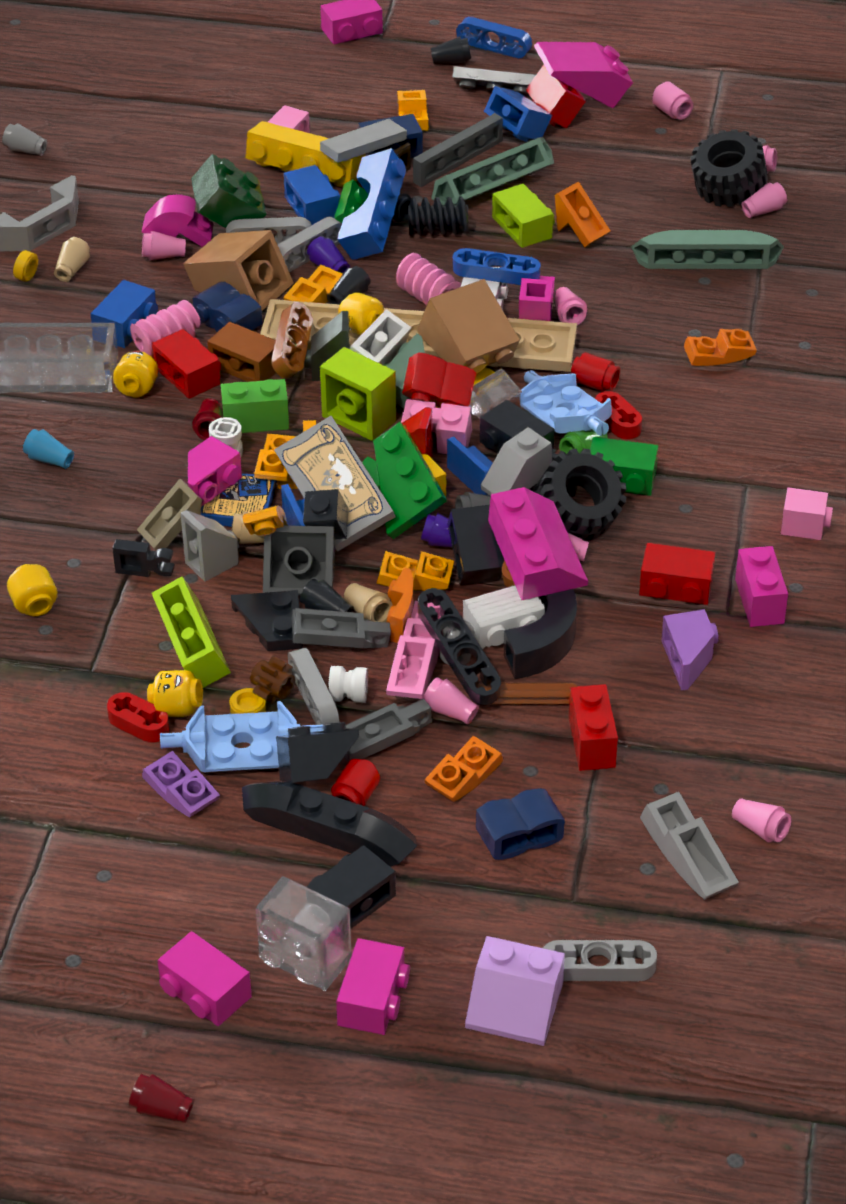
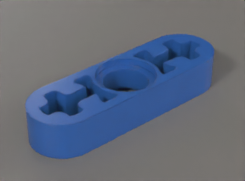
[456,17,533,58]
[453,248,541,285]

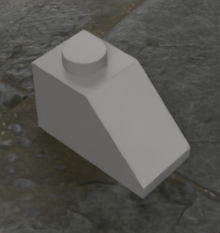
[481,427,552,496]
[181,510,239,581]

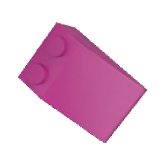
[534,42,633,108]

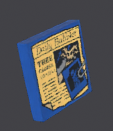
[201,474,276,527]

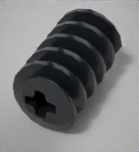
[408,196,468,235]

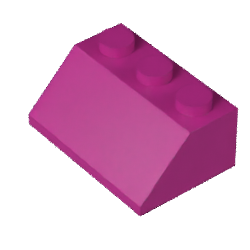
[488,487,588,601]

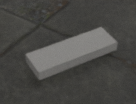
[320,119,407,163]

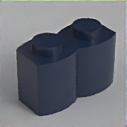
[192,282,263,332]
[476,788,565,860]

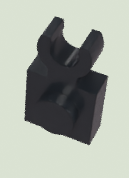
[112,539,175,577]

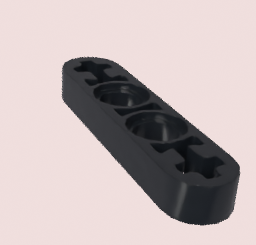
[418,588,501,705]

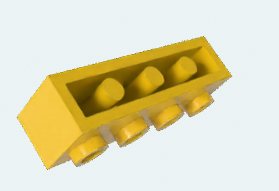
[245,121,366,187]

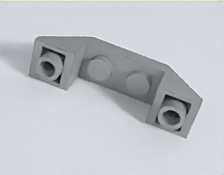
[0,175,79,251]

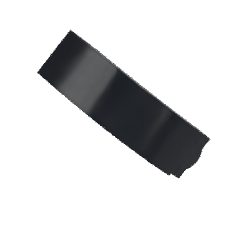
[504,589,577,679]

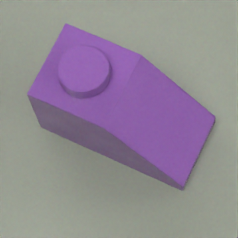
[661,609,718,690]

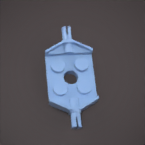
[519,370,612,436]
[160,701,323,772]

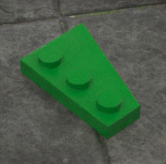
[373,422,447,539]

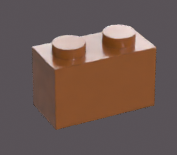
[207,321,276,382]

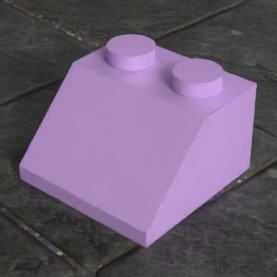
[465,936,565,1046]

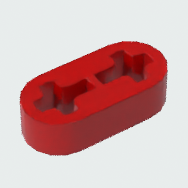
[595,391,642,439]
[107,692,170,743]

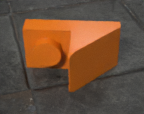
[555,181,611,248]

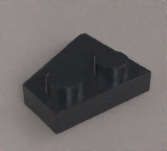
[231,590,303,651]

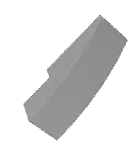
[640,791,739,900]

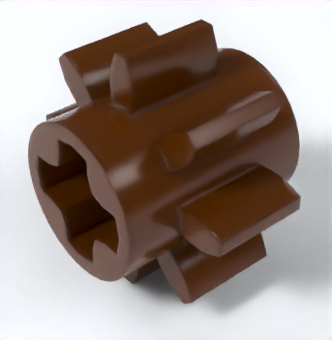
[250,656,295,704]

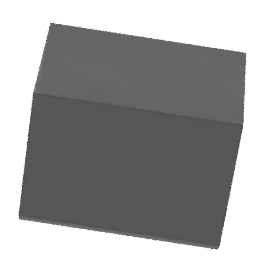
[263,525,335,595]

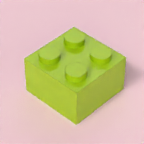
[320,347,396,441]

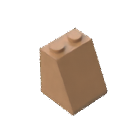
[183,230,294,311]
[417,279,520,373]

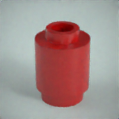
[571,352,621,392]
[331,759,381,806]

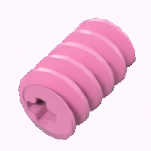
[396,253,461,306]
[130,300,200,357]

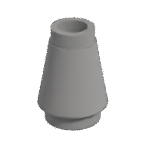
[2,123,47,156]

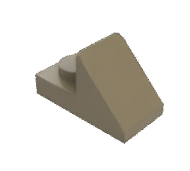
[137,479,202,550]

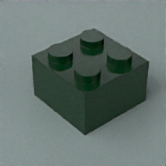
[191,154,267,228]

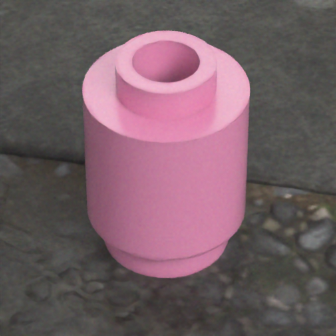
[652,82,693,120]

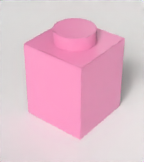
[781,487,833,540]

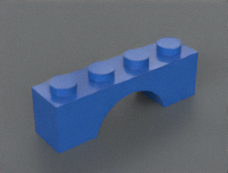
[337,149,406,260]

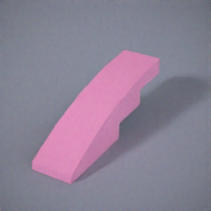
[386,600,444,699]

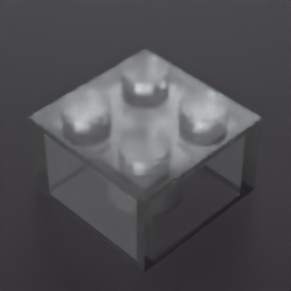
[256,876,351,991]

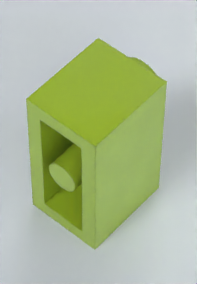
[492,184,555,248]

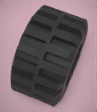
[690,129,768,207]
[535,448,627,541]

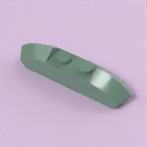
[431,137,554,205]
[631,230,784,269]

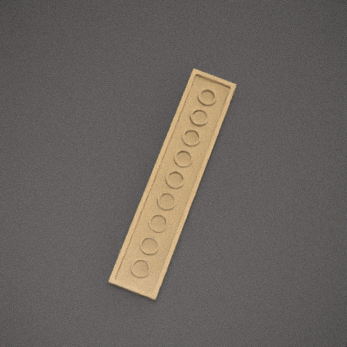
[260,299,577,372]

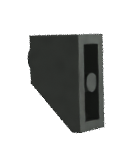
[305,311,350,381]

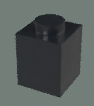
[303,489,348,540]

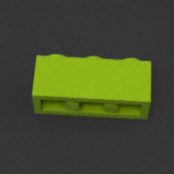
[151,577,231,688]

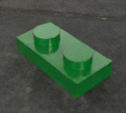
[334,179,369,223]

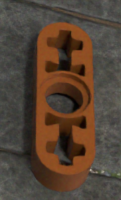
[271,302,313,379]

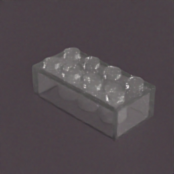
[0,323,118,393]

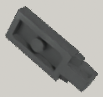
[292,608,391,648]
[344,699,432,762]

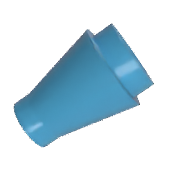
[23,429,74,469]

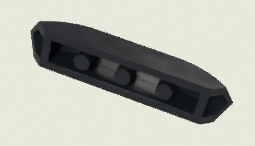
[242,781,417,867]

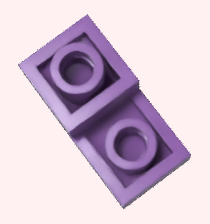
[142,751,220,817]

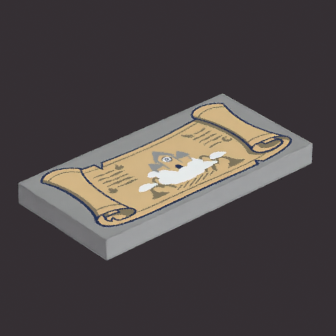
[274,416,396,552]

